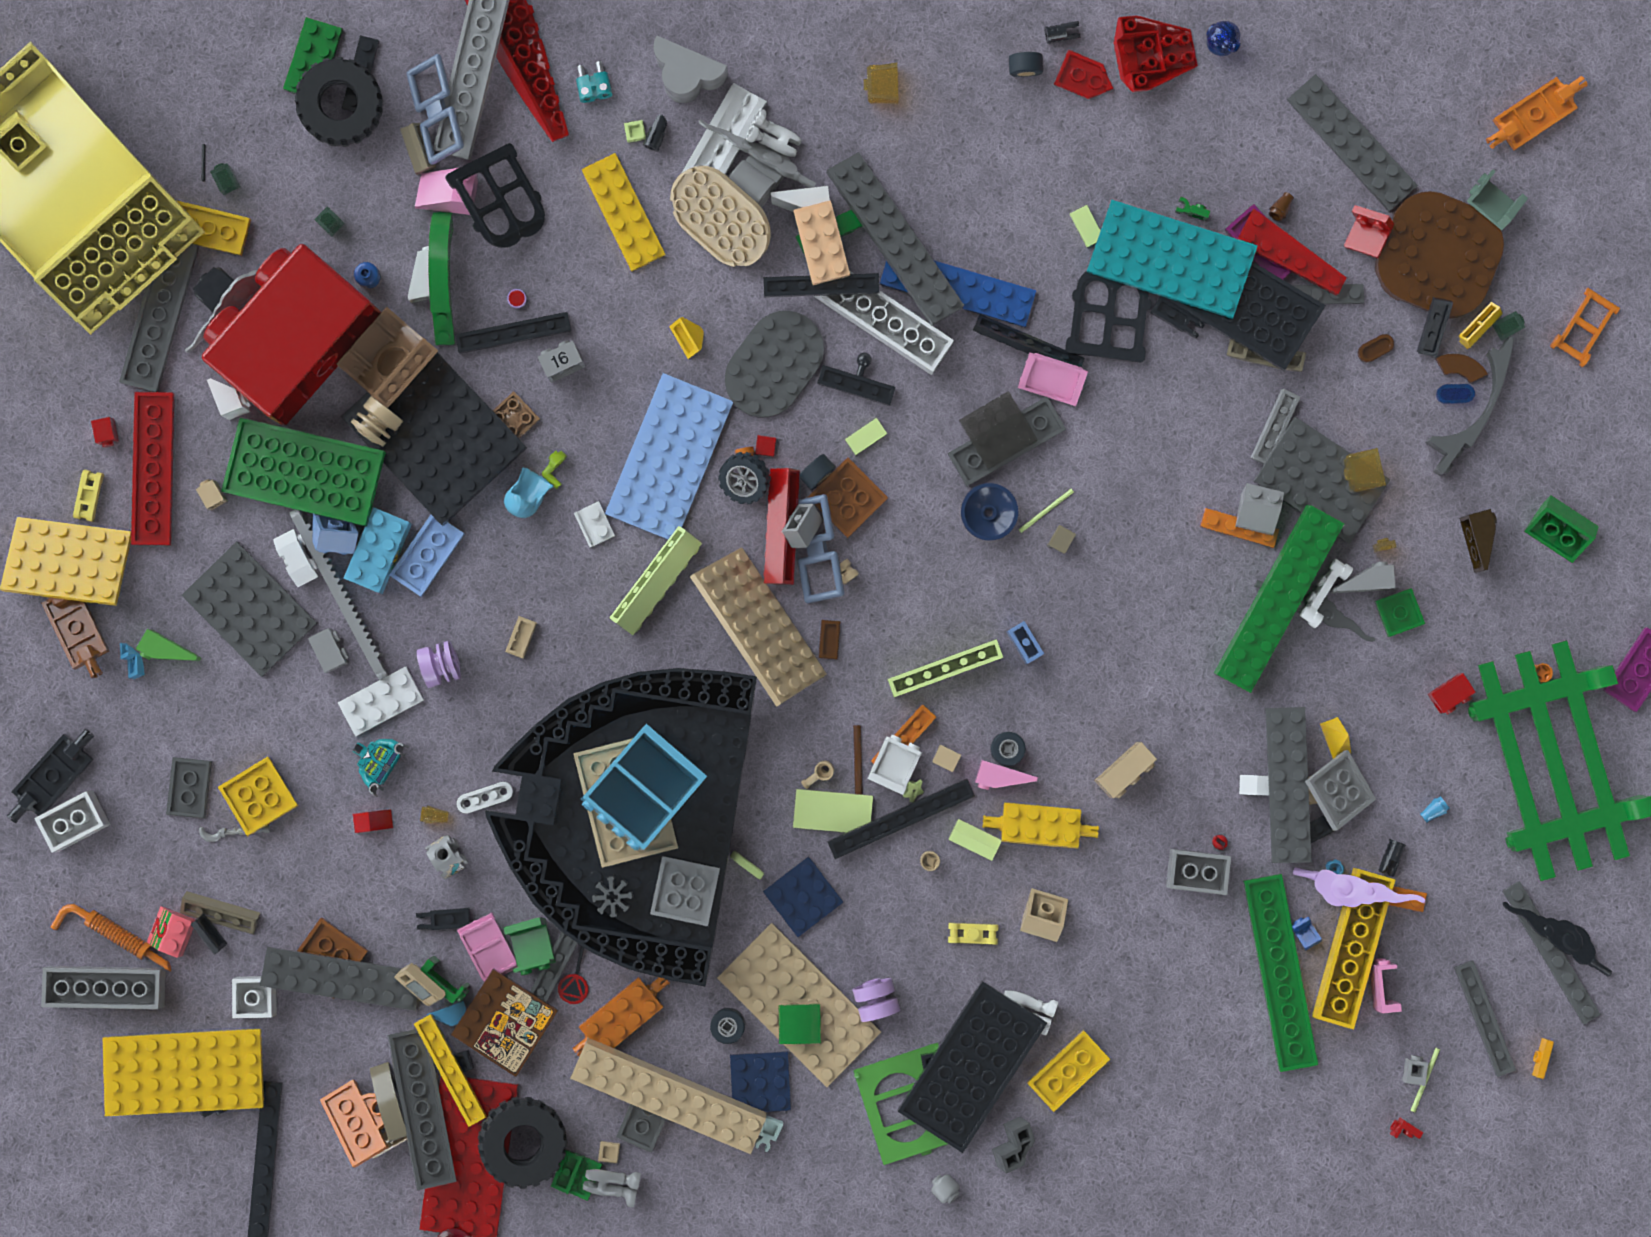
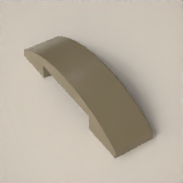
[1226,339,1306,372]
[370,1062,407,1142]

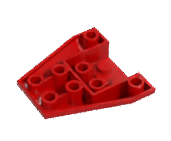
[1114,15,1198,92]

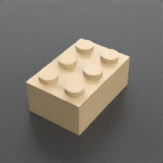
[1094,742,1157,798]

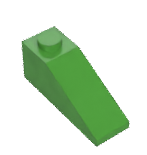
[136,629,201,661]

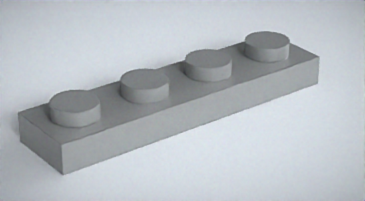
[1251,389,1300,465]

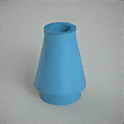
[1420,796,1450,823]

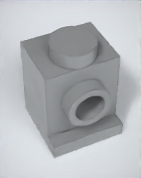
[1402,1055,1428,1086]

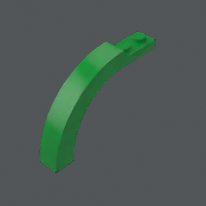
[428,212,455,345]

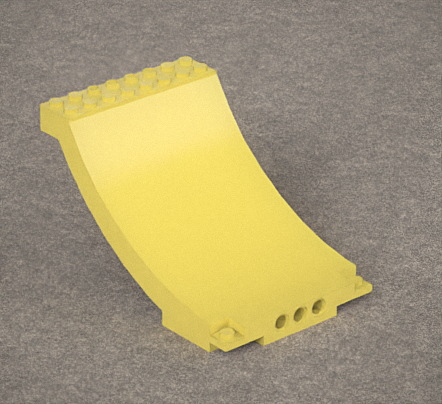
[0,42,205,335]

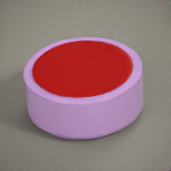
[507,289,527,309]

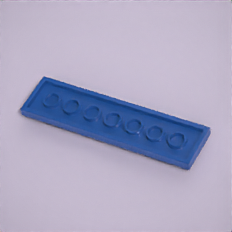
[879,260,1036,327]

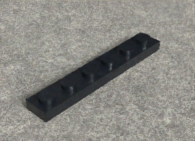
[763,273,880,298]
[455,312,572,354]
[973,314,1085,368]

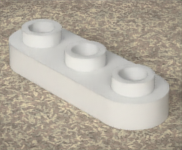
[457,782,514,813]

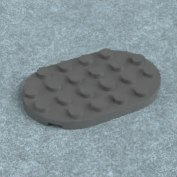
[725,311,824,418]

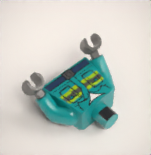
[352,739,409,797]

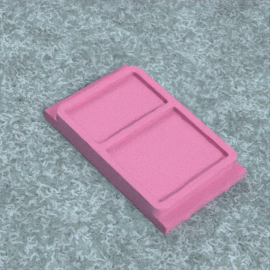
[1018,353,1088,406]
[457,913,518,982]

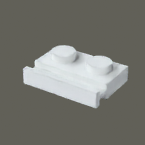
[574,501,615,548]

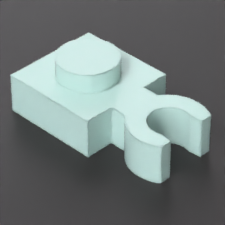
[755,1115,783,1152]

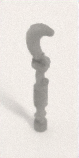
[199,825,270,842]

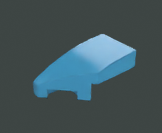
[120,643,145,679]
[427,1001,466,1026]

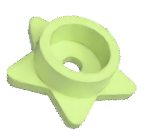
[903,779,924,802]

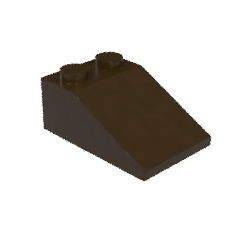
[1459,509,1497,573]

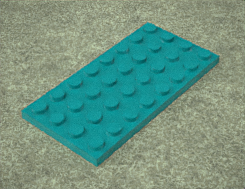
[1087,199,1258,319]

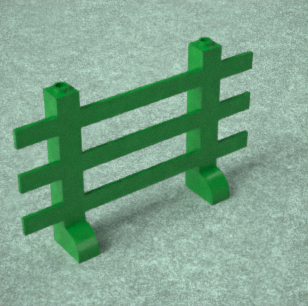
[1468,640,1651,881]

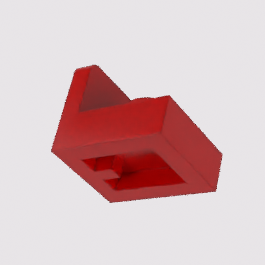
[1390,1118,1424,1139]

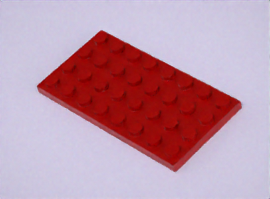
[419,1076,518,1237]

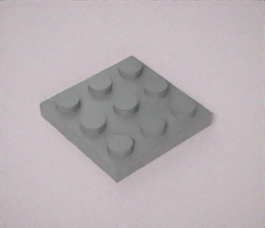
[1305,750,1376,831]
[650,856,720,926]

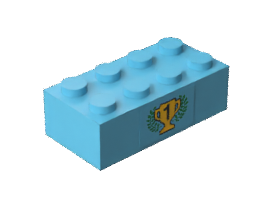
[344,507,412,594]

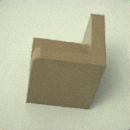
[1047,525,1076,554]

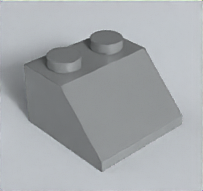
[1235,483,1284,536]

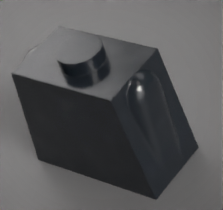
[193,267,234,313]

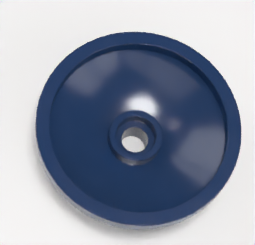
[961,483,1018,541]

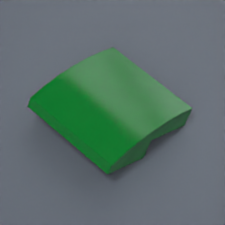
[778,1003,821,1044]
[551,1150,603,1201]

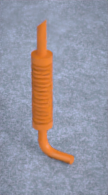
[51,904,171,972]

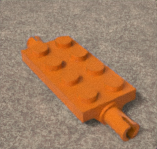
[1486,76,1588,151]
[572,977,670,1057]

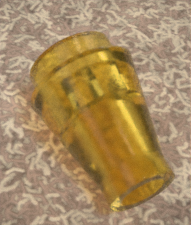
[420,805,449,824]

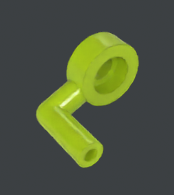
[542,450,567,489]

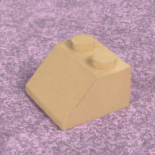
[1020,888,1068,942]

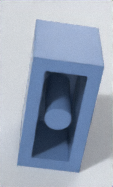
[1006,621,1044,664]

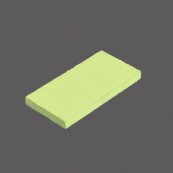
[793,789,873,832]

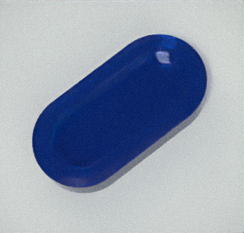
[1436,384,1475,404]

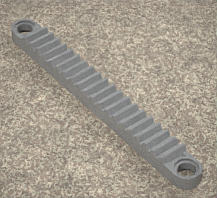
[289,509,389,680]

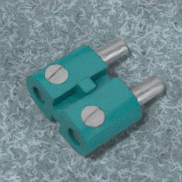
[576,61,613,103]

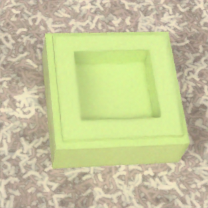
[624,120,646,143]

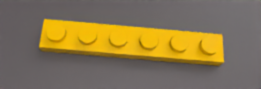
[414,1014,487,1127]

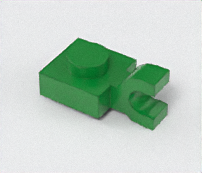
[1175,197,1210,221]

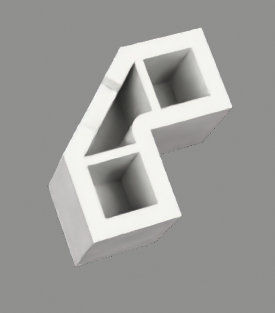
[273,529,318,587]

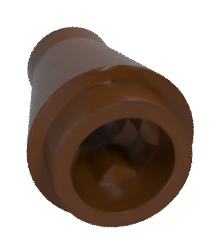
[1269,192,1294,222]

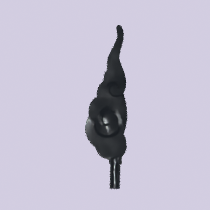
[1503,902,1612,977]

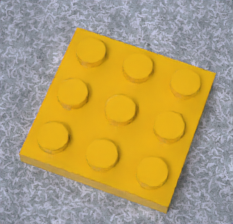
[218,756,299,837]

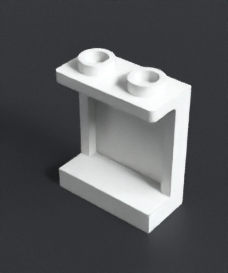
[867,735,922,795]

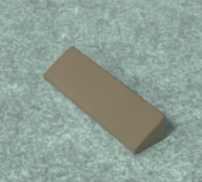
[180,891,260,935]

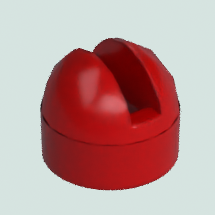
[1212,834,1228,850]

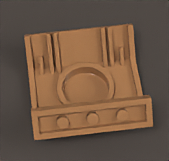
[336,306,438,409]

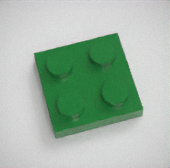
[1374,588,1425,637]

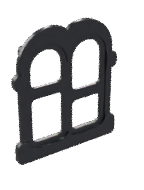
[445,143,545,248]
[1065,271,1151,363]

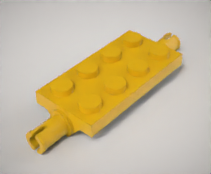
[982,802,1099,849]

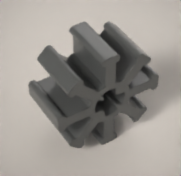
[592,876,633,917]

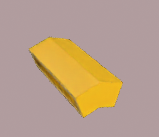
[1459,302,1503,349]

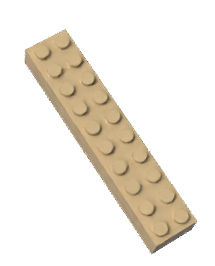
[570,1038,766,1154]

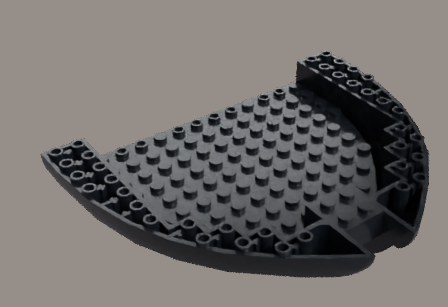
[485,668,757,987]

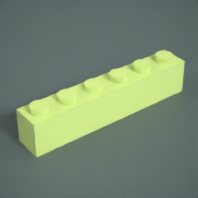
[610,526,702,635]
[887,639,1003,697]

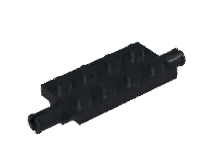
[6,728,95,823]

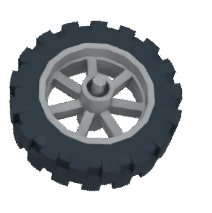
[718,452,771,505]

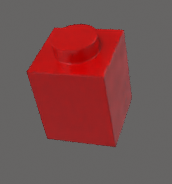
[91,417,119,447]

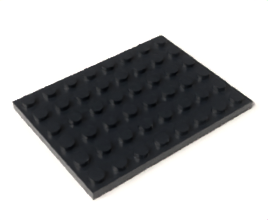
[341,352,527,526]

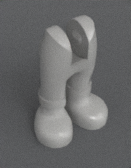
[582,1169,641,1208]

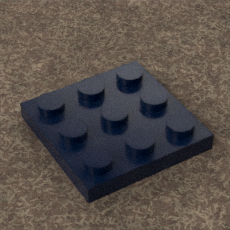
[763,856,843,937]
[730,1051,791,1112]

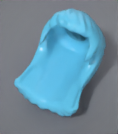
[504,467,554,518]

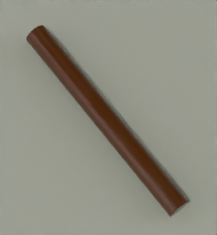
[853,725,863,795]

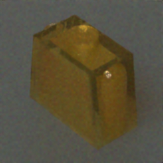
[863,62,899,104]
[1344,448,1386,492]

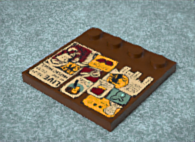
[451,969,559,1077]

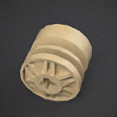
[351,397,403,447]

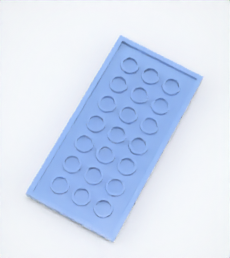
[605,373,733,540]

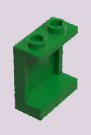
[420,956,470,1004]

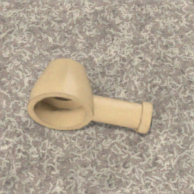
[801,761,834,789]

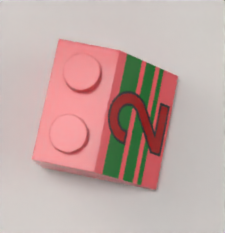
[147,906,196,958]

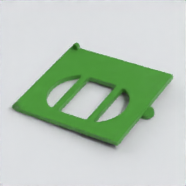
[853,1042,947,1165]

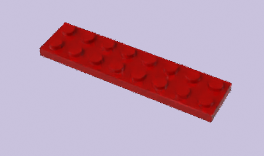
[131,392,175,546]

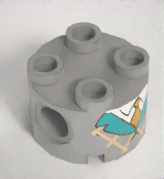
[425,835,469,880]

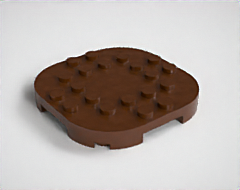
[1375,191,1504,319]

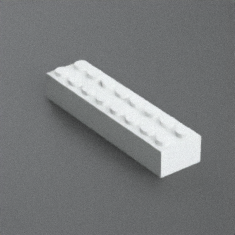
[813,271,954,375]

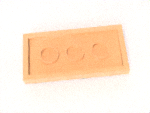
[793,200,850,285]

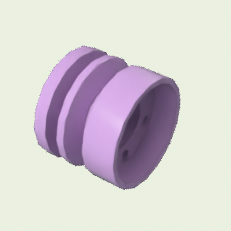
[417,641,461,688]

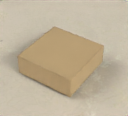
[598,1141,620,1163]

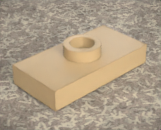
[505,616,537,659]

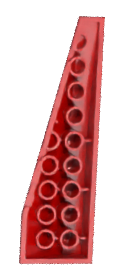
[465,0,569,142]

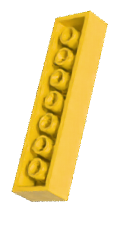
[1312,868,1395,1030]

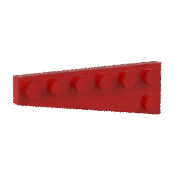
[1237,208,1347,296]

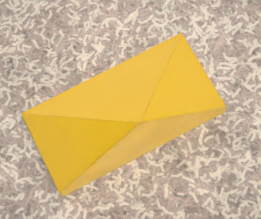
[669,317,704,359]
[1320,717,1351,759]

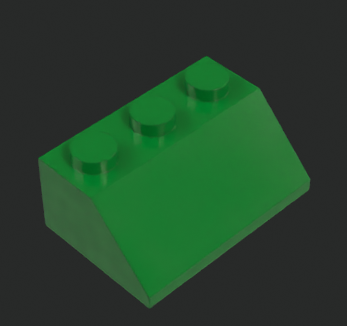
[1524,495,1599,563]

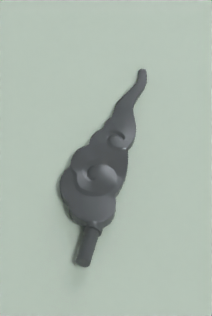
[1254,580,1375,642]

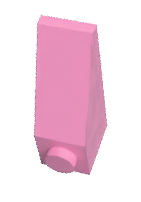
[975,760,1038,790]

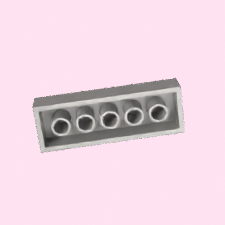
[41,966,166,1009]

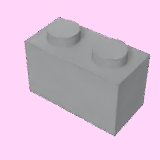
[782,504,823,548]
[308,628,349,673]

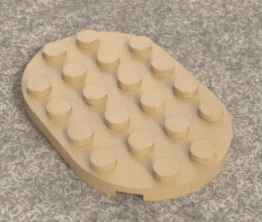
[670,166,771,267]

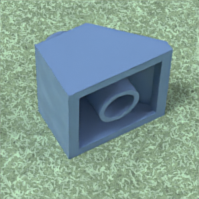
[312,514,358,555]

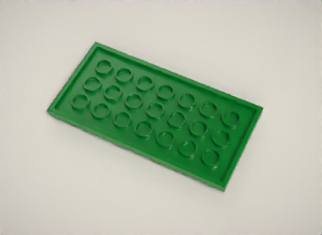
[221,418,386,526]

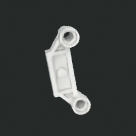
[1300,559,1353,628]

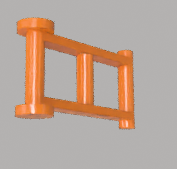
[1550,288,1620,367]

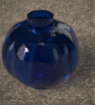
[1206,21,1241,56]

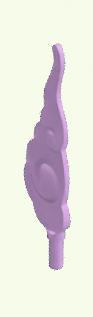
[1293,867,1426,907]

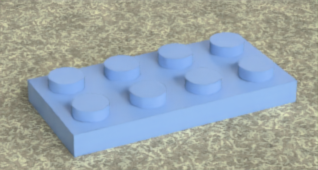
[389,515,465,597]

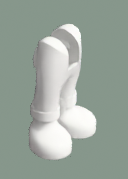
[745,108,802,157]
[1004,991,1058,1036]

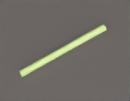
[1018,489,1074,533]
[1410,1048,1440,1112]

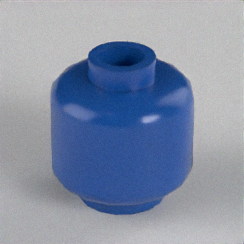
[354,262,381,289]

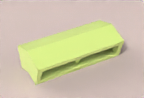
[949,819,1001,861]

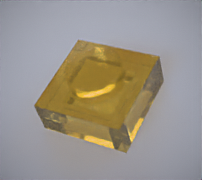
[1372,538,1396,553]

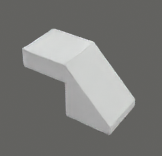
[1239,775,1269,795]

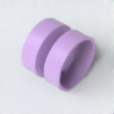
[852,978,900,1022]

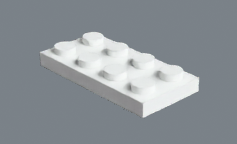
[338,667,424,737]

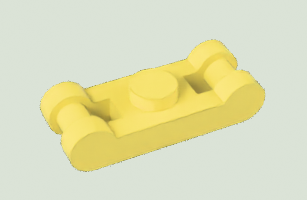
[73,470,104,522]
[948,923,999,945]

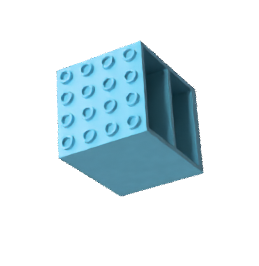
[581,724,707,850]

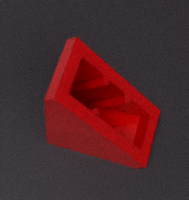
[353,809,393,833]

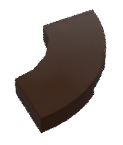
[1436,354,1488,383]

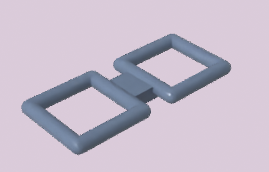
[406,54,464,165]
[798,494,845,603]

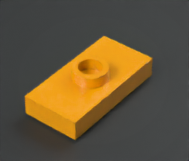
[1532,1038,1554,1079]

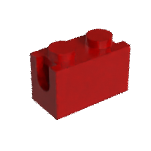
[1427,673,1476,714]

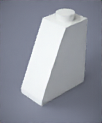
[408,246,430,303]

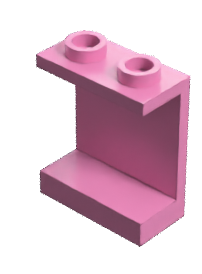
[1370,958,1402,1013]

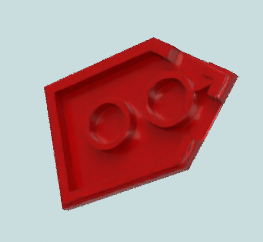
[1054,49,1114,99]

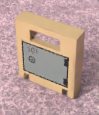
[394,963,445,1006]

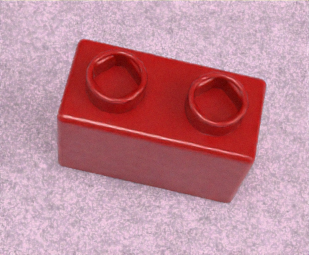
[202,244,381,426]

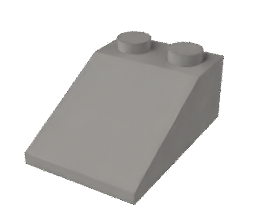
[1330,562,1395,594]

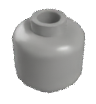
[931,1174,960,1204]

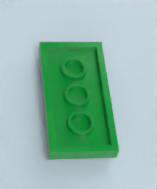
[283,17,343,94]

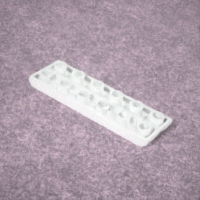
[682,83,767,175]

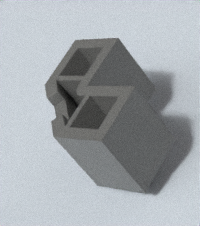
[992,1117,1035,1174]

